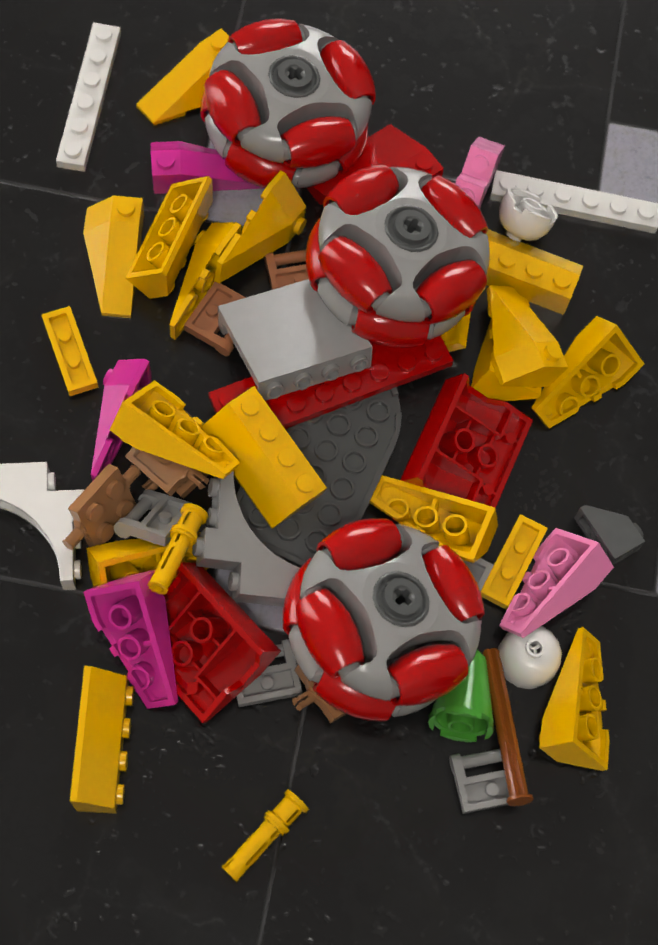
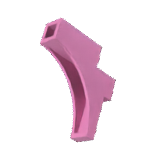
[455,137,505,209]

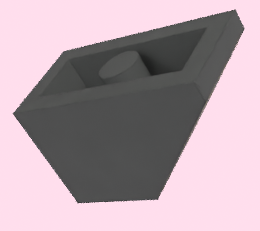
[574,505,645,565]

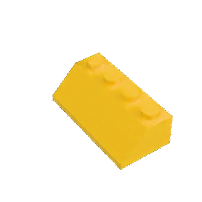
[125,176,213,299]
[486,229,583,315]
[201,386,327,529]
[70,666,134,814]

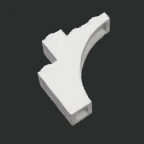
[0,462,85,590]

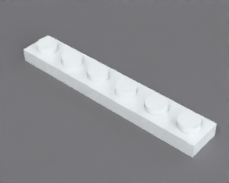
[56,22,121,172]
[490,170,658,234]

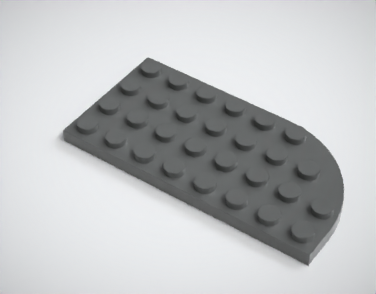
[236,387,402,568]

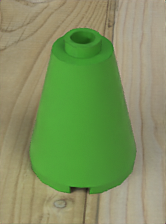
[428,650,494,742]

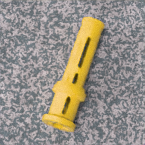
[148,503,208,595]
[221,789,309,882]

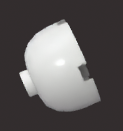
[499,188,558,242]
[498,626,562,689]

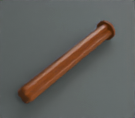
[483,648,533,806]

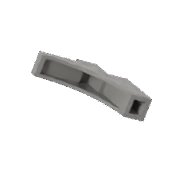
[192,471,300,607]

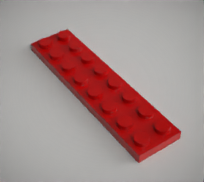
[208,335,453,429]

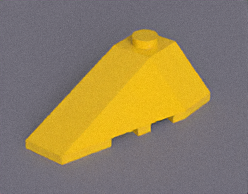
[136,28,229,125]
[169,222,241,340]
[487,285,568,387]
[471,295,542,401]
[87,532,209,587]
[539,627,610,771]

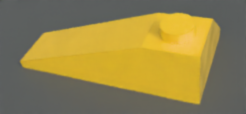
[214,170,307,283]
[83,195,145,318]
[531,316,644,429]
[110,380,240,479]
[370,475,498,563]

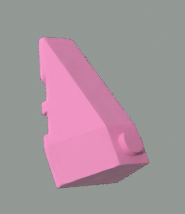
[500,528,614,638]

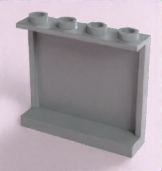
[218,279,373,401]

